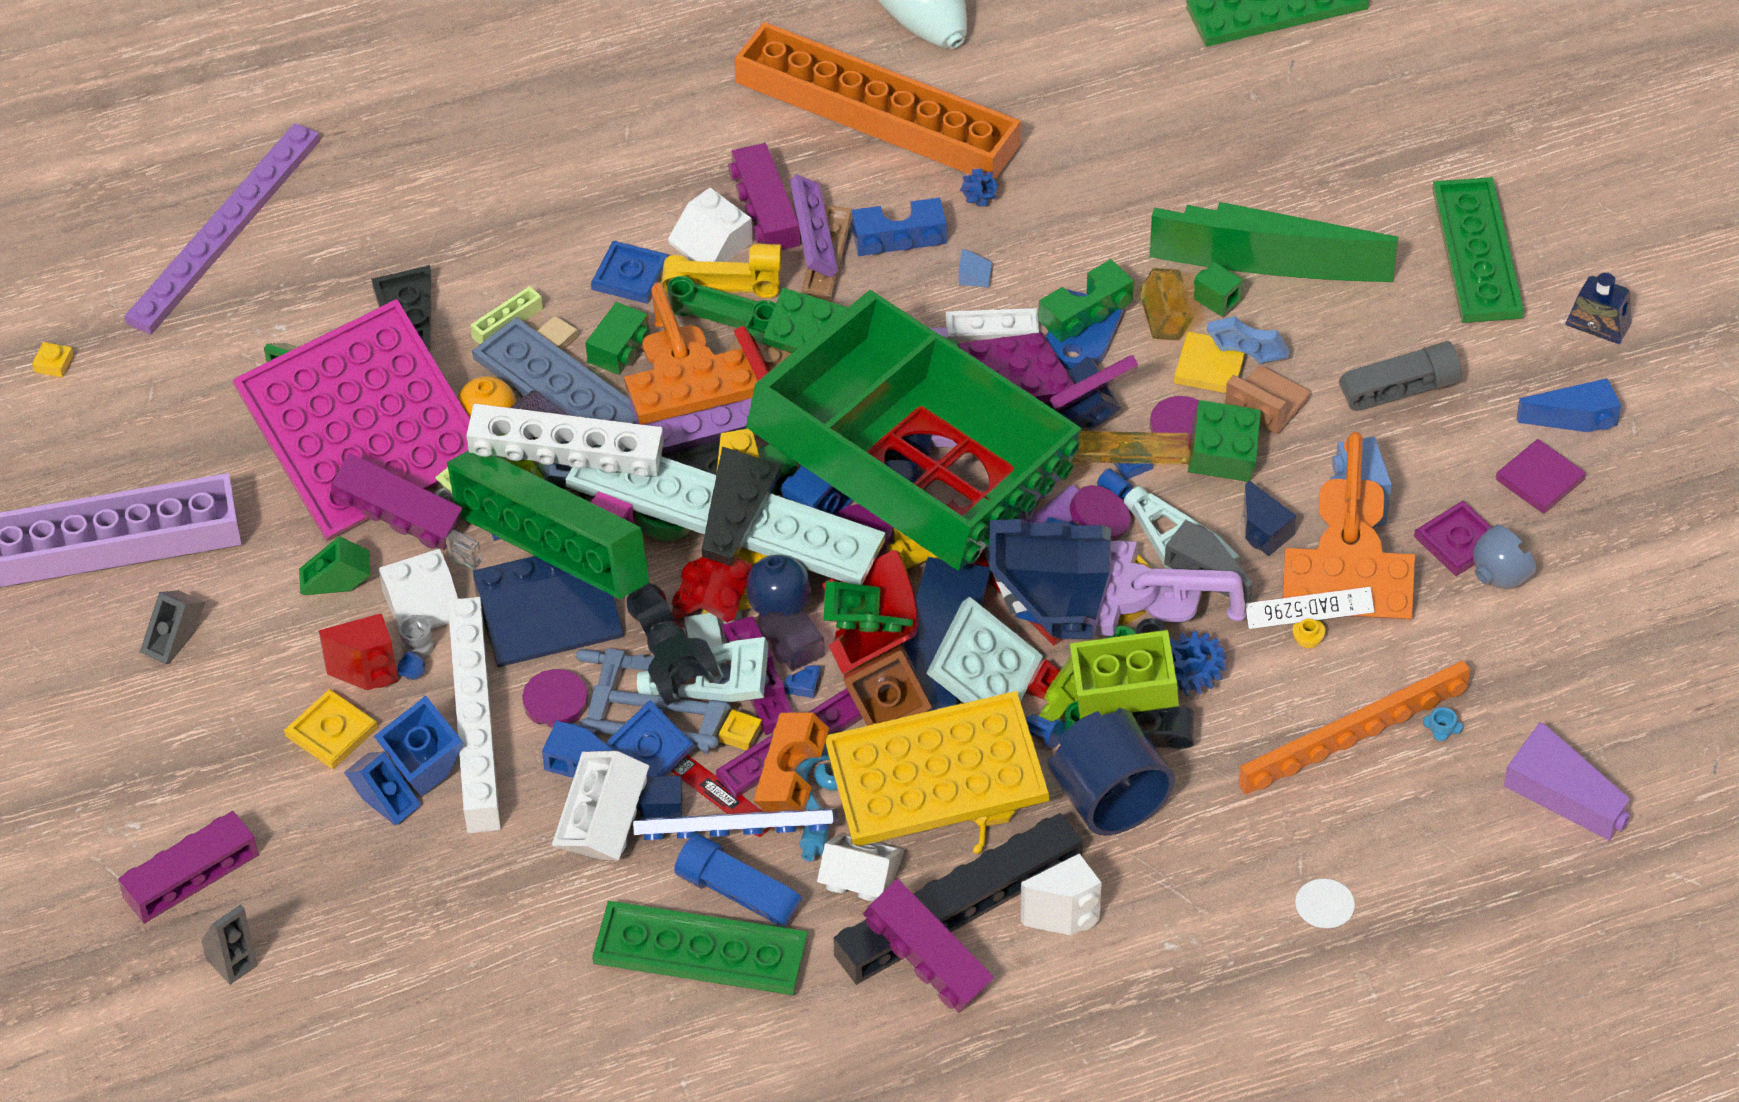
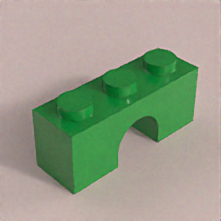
[1038,259,1134,342]

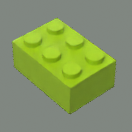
[1070,630,1179,719]

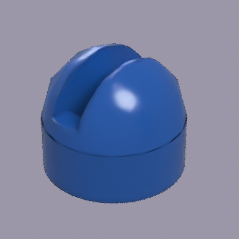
[397,651,425,680]

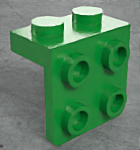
[823,581,913,632]

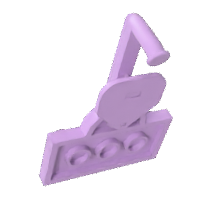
[1094,540,1246,636]

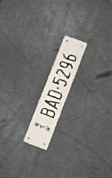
[1245,587,1374,629]

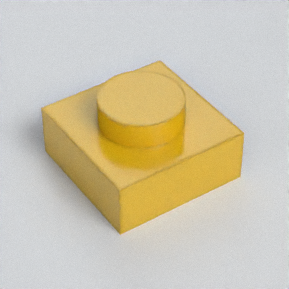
[32,342,74,378]
[718,710,762,751]

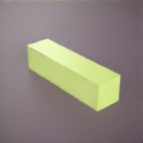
[470,286,543,344]

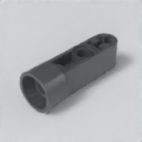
[1339,341,1462,411]

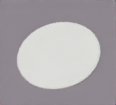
[1295,879,1355,928]

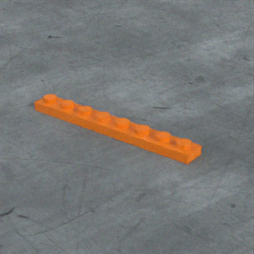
[1239,660,1470,795]

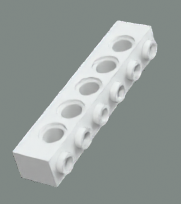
[466,404,664,477]

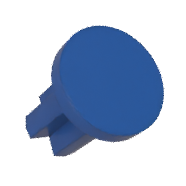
[1025,714,1065,749]

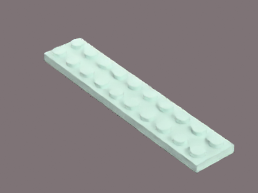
[566,445,885,585]

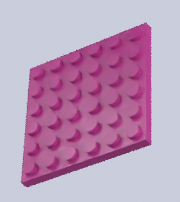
[232,299,470,541]

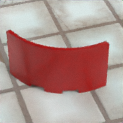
[822,550,919,674]

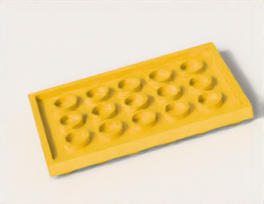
[825,691,1050,846]

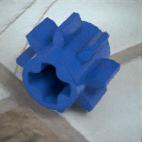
[960,169,999,206]

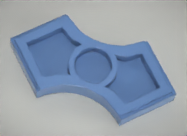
[1207,316,1290,364]

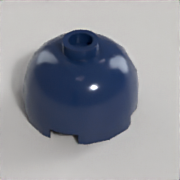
[746,554,811,616]

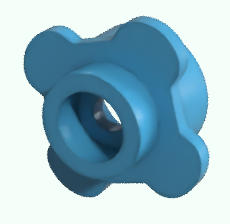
[1423,707,1463,741]

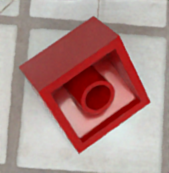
[318,613,398,690]

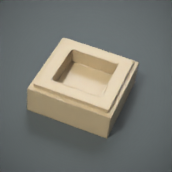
[536,315,578,350]

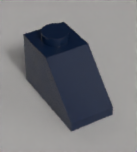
[1244,481,1296,556]

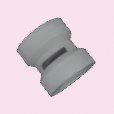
[399,615,434,659]

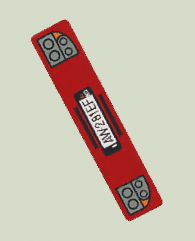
[670,755,772,838]

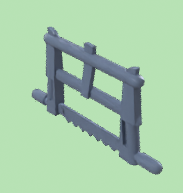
[576,648,769,754]

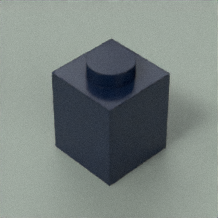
[636,776,683,819]

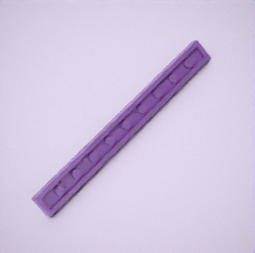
[125,123,320,335]

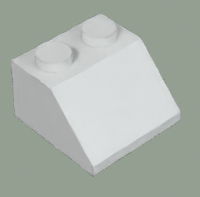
[668,188,753,262]
[379,549,458,629]
[817,833,905,901]
[1020,853,1101,936]

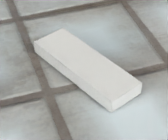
[946,308,1039,341]

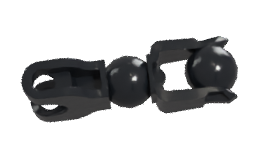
[626,583,724,706]

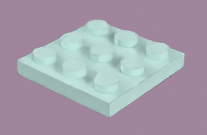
[926,597,1043,703]

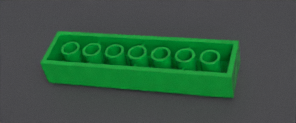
[447,450,649,599]

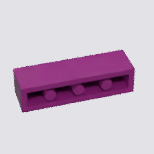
[728,142,800,250]
[331,453,462,551]
[118,811,259,924]
[863,878,994,1012]

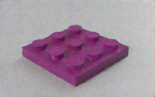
[958,332,1075,404]

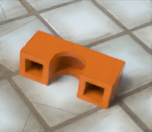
[753,712,829,812]

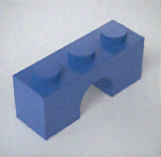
[851,197,947,256]

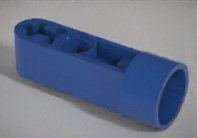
[674,833,803,928]

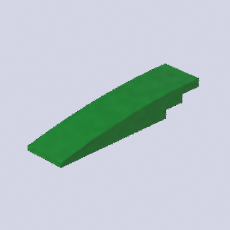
[1150,202,1399,282]

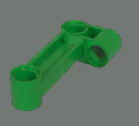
[667,276,776,344]

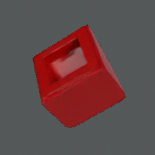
[1025,659,1060,700]

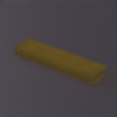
[1072,431,1189,464]

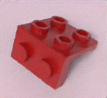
[671,556,752,623]

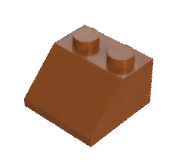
[843,644,932,726]

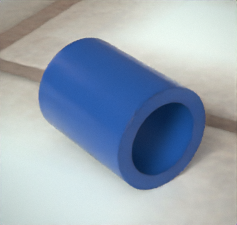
[1097,468,1133,501]

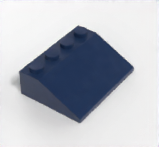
[472,556,623,667]

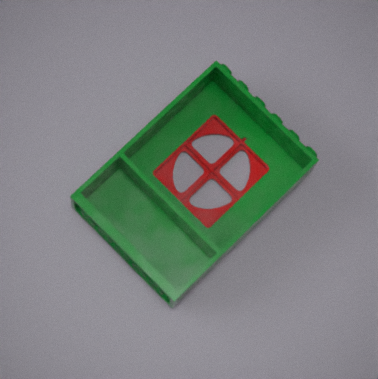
[746,290,1082,571]

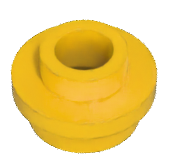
[1292,618,1325,648]

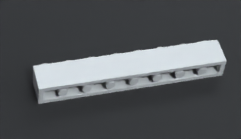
[448,597,501,833]

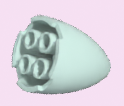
[878,0,967,49]

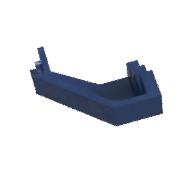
[989,519,1111,639]

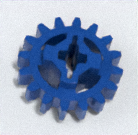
[1170,631,1227,696]

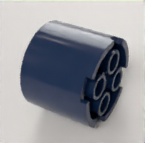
[1048,708,1175,836]

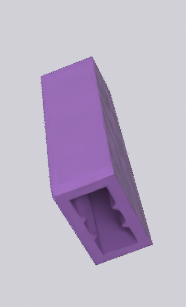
[1504,722,1631,841]

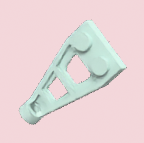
[1124,486,1239,569]
[637,637,769,702]

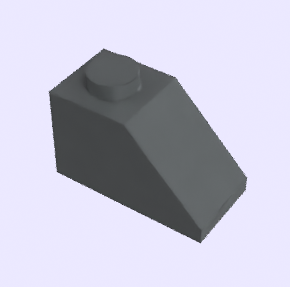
[140,590,205,664]

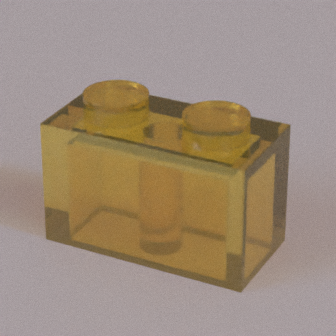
[1139,268,1194,341]

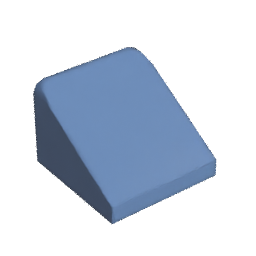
[959,249,992,287]

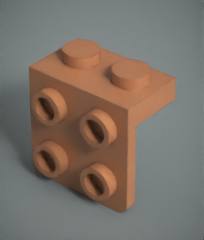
[1225,366,1309,434]

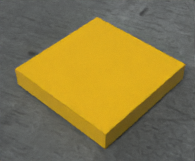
[1174,331,1246,393]
[284,689,378,770]

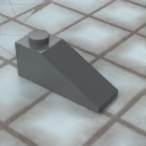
[1164,519,1253,606]
[201,904,258,985]

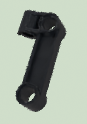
[1132,618,1195,749]

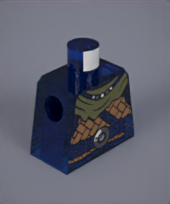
[1566,273,1632,345]

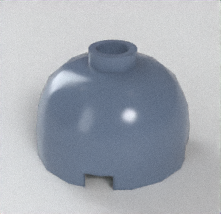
[1473,525,1537,589]

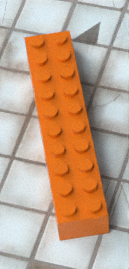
[734,22,1021,180]

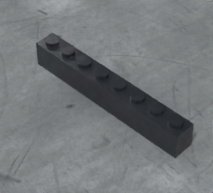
[833,813,1083,985]

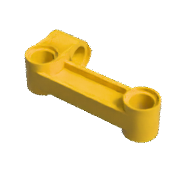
[661,244,782,298]

